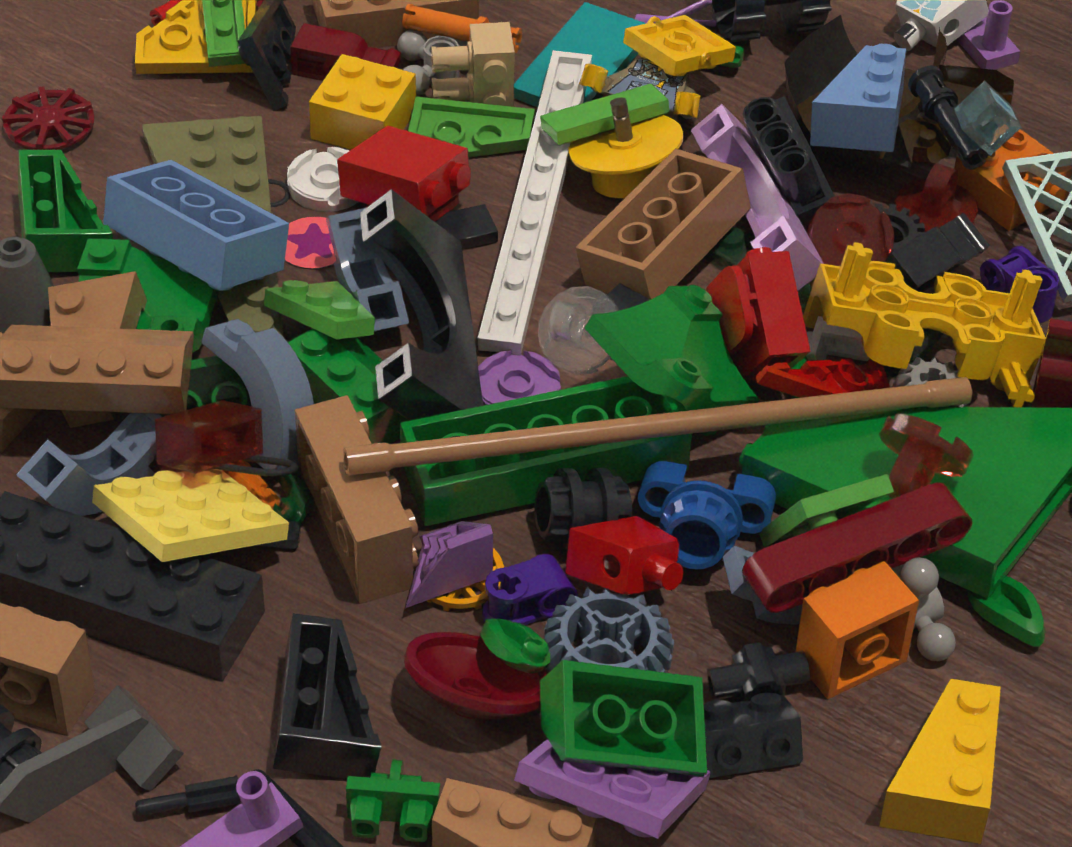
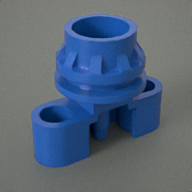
[638,461,776,569]

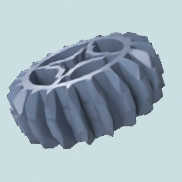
[543,587,674,674]

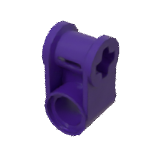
[980,246,1059,323]
[482,554,578,625]

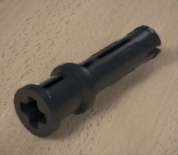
[908,65,988,170]

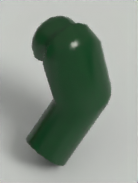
[273,470,315,525]

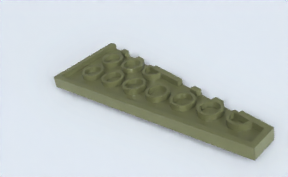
[142,116,284,338]

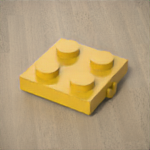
[623,15,736,76]

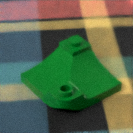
[77,238,219,353]
[584,285,760,411]

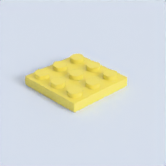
[92,467,289,562]

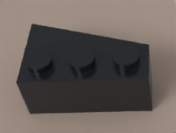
[273,613,382,779]

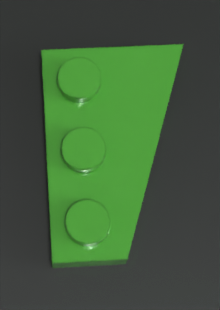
[408,97,535,158]
[264,280,375,340]
[759,474,894,548]

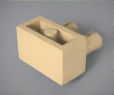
[431,22,515,107]

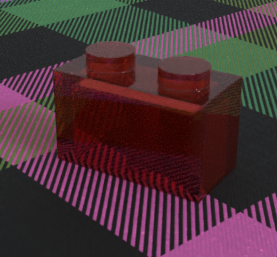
[155,400,263,474]

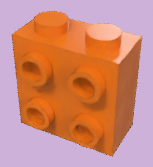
[951,124,1072,231]

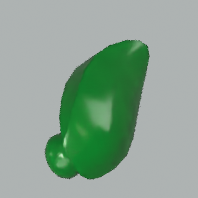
[966,576,1046,647]
[480,618,550,674]

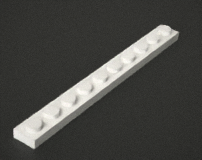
[478,50,592,355]

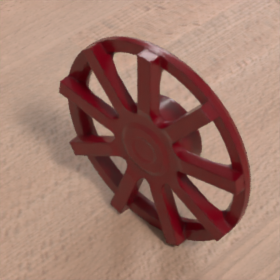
[2,86,95,150]

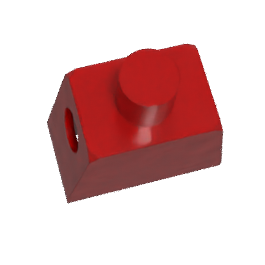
[565,516,683,595]

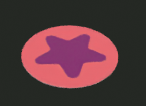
[285,217,336,269]

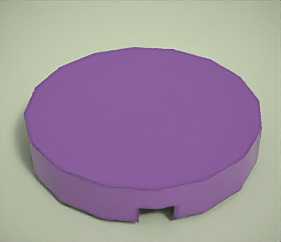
[478,350,561,406]

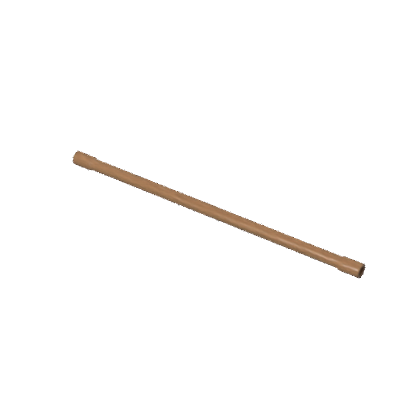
[343,377,972,476]

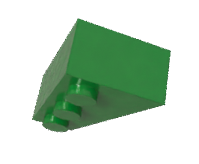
[18,150,113,272]

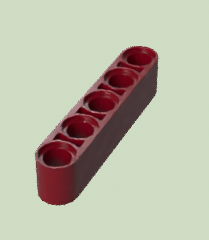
[742,482,973,613]

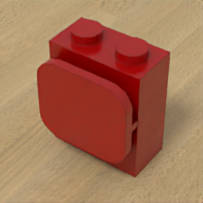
[337,125,471,222]
[706,247,811,383]

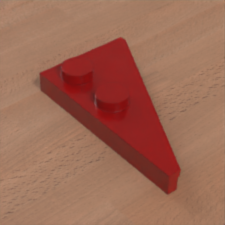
[756,358,890,398]

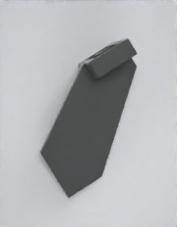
[0,685,184,823]

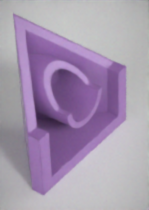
[406,521,493,608]

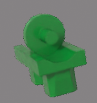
[346,759,440,842]

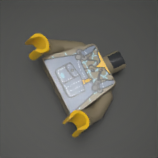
[579,59,701,124]

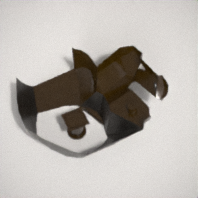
[784,15,1014,171]

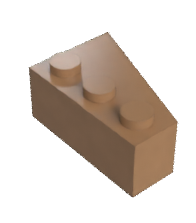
[48,271,147,428]
[432,778,597,847]

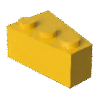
[879,679,1001,844]

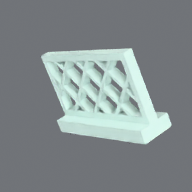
[1002,151,1072,302]

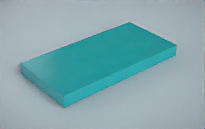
[514,2,647,107]

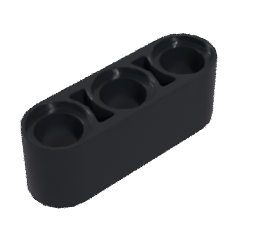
[743,97,820,202]

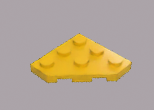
[135,0,257,74]

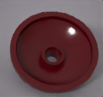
[404,632,547,720]

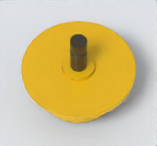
[569,97,683,198]

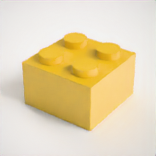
[309,54,416,150]

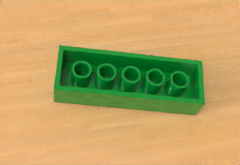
[400,376,692,526]

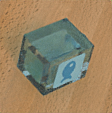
[954,81,1022,156]

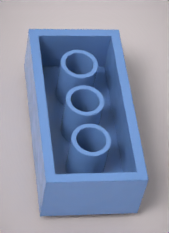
[103,160,289,291]

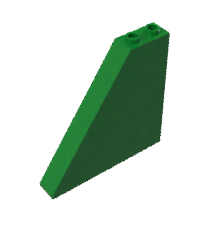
[739,407,1072,599]

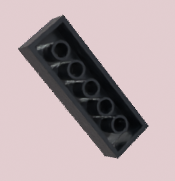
[0,491,265,682]

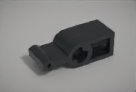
[884,213,990,292]

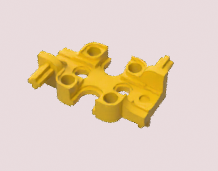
[803,242,1046,407]

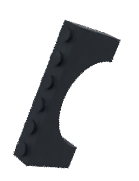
[360,189,483,420]

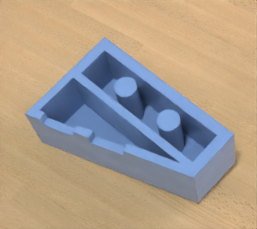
[810,44,906,152]

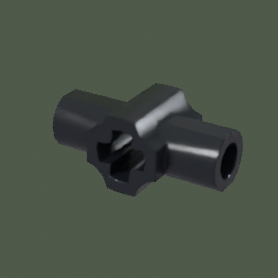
[707,642,810,701]

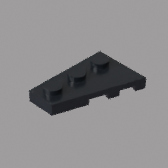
[237,0,296,111]

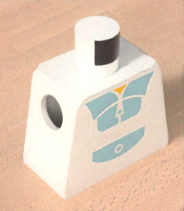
[894,0,988,51]

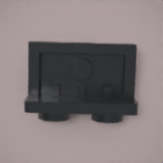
[704,693,803,778]

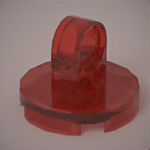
[895,163,978,232]
[808,193,894,266]
[879,414,973,499]

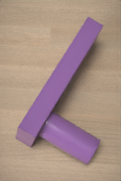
[956,0,1020,70]
[180,771,304,847]

